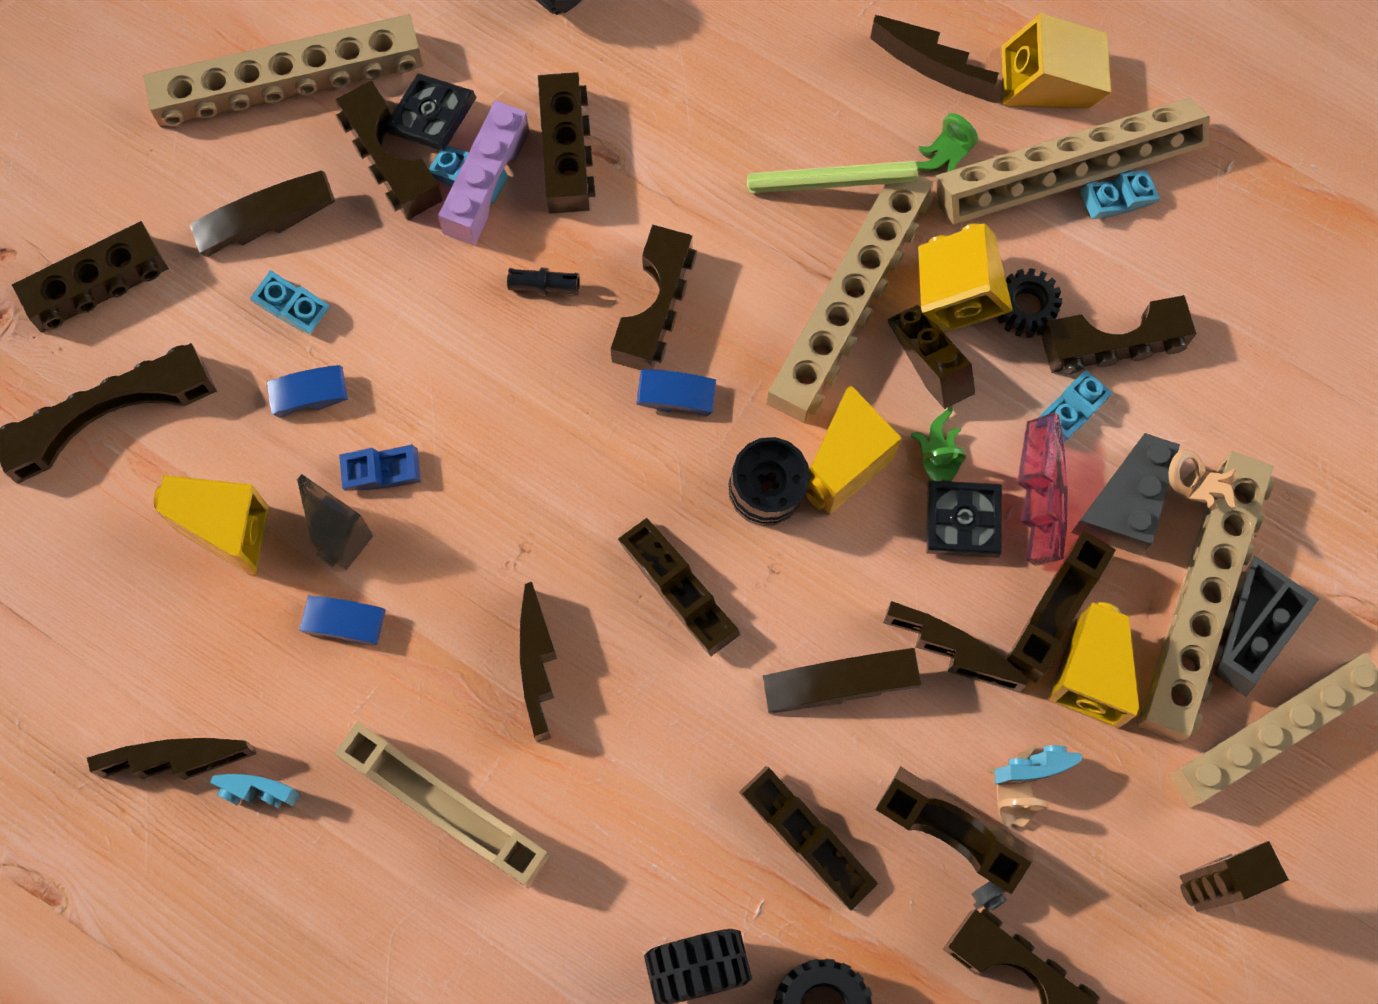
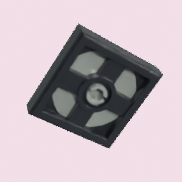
[384,73,477,152]
[926,480,1002,558]

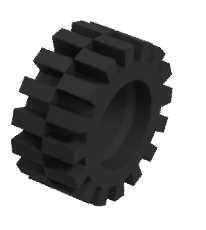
[997,268,1062,338]

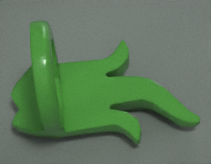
[916,113,979,172]
[911,406,966,482]

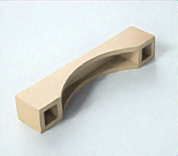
[1168,652,1378,808]
[334,722,551,889]

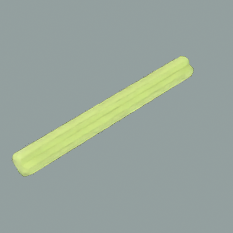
[747,161,918,193]

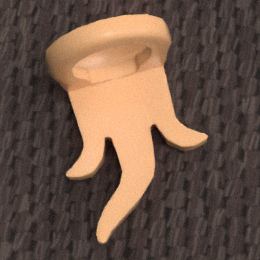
[1168,449,1237,510]
[988,744,1048,827]

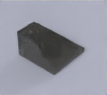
[297,474,373,570]

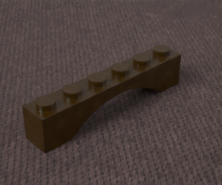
[0,343,217,484]

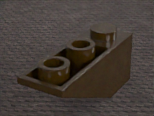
[888,305,975,409]

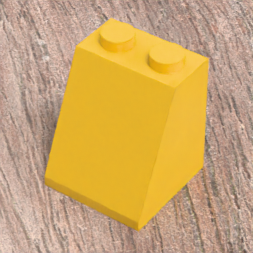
[1001,13,1111,108]
[918,223,1013,333]
[806,385,902,515]
[154,475,269,576]
[1047,602,1139,729]

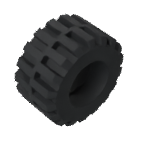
[644,928,752,1004]
[773,958,872,1004]

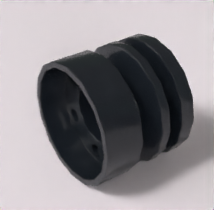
[728,437,810,526]

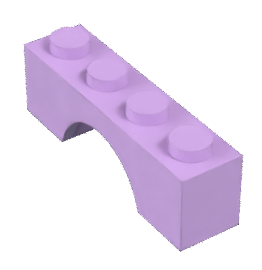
[438,100,530,246]

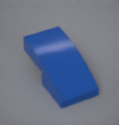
[267,365,348,418]
[636,369,716,417]
[339,444,421,491]
[299,595,386,645]

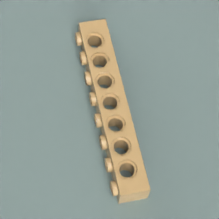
[143,14,423,127]
[935,98,1210,224]
[766,174,935,423]
[1137,451,1275,743]

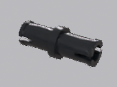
[507,267,580,296]

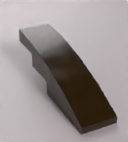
[870,14,999,102]
[190,170,335,257]
[618,518,740,657]
[520,582,557,743]
[883,601,1028,693]
[763,648,921,713]
[87,738,257,780]
[738,766,878,911]

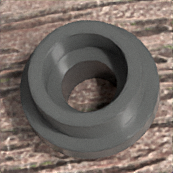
[971,881,1007,912]

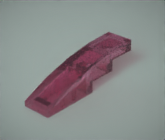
[1017,412,1068,566]

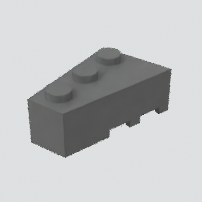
[1071,433,1180,556]
[1215,555,1319,697]

